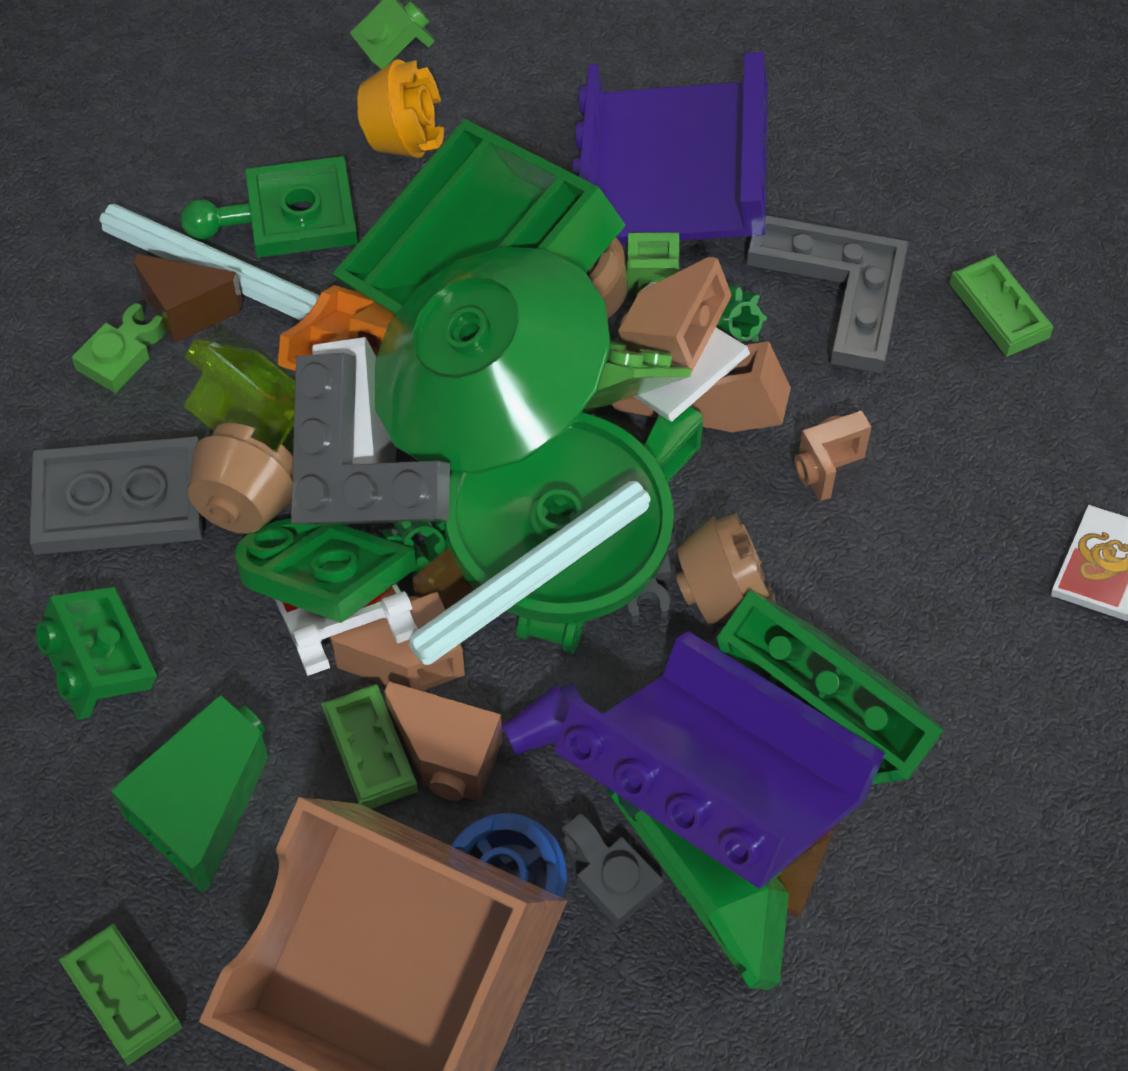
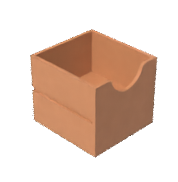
[199,797,568,1071]

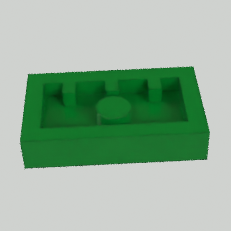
[36,587,157,720]

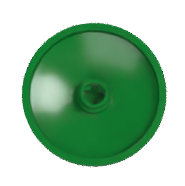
[444,413,674,623]

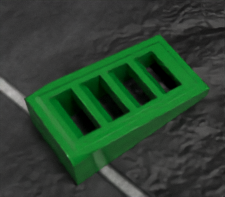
[644,406,703,483]

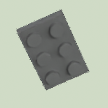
[30,436,203,555]

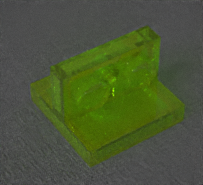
[184,339,295,452]

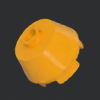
[357,59,444,158]

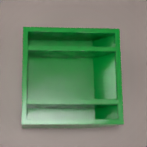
[333,119,626,339]

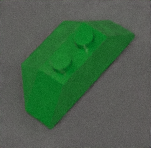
[717,590,944,785]
[606,788,789,990]

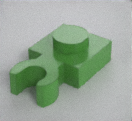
[71,303,166,393]

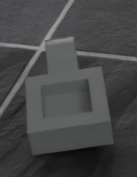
[561,813,664,928]

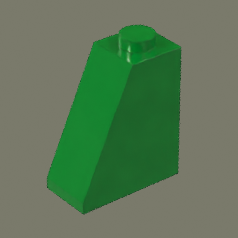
[111,695,268,893]

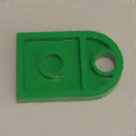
[235,518,417,623]

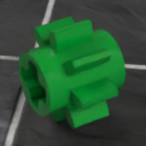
[716,285,767,343]
[382,521,449,576]

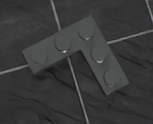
[747,215,908,373]
[291,353,450,525]

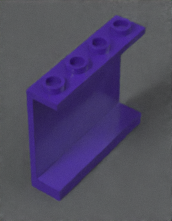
[573,52,768,244]
[554,631,886,889]

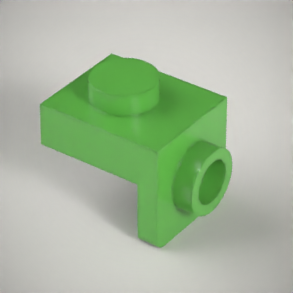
[350,0,435,69]
[627,233,679,296]

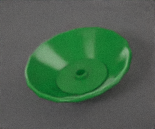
[375,247,611,474]

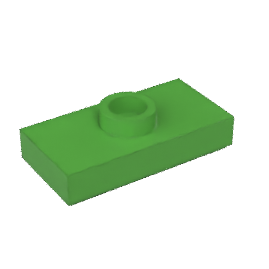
[950,254,1054,357]
[321,684,418,809]
[59,923,182,1066]

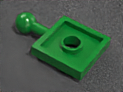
[180,156,358,258]

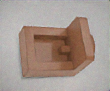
[794,410,871,501]

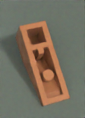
[612,341,791,432]

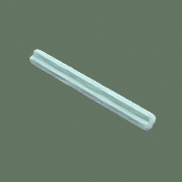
[99,204,319,321]
[409,481,651,665]

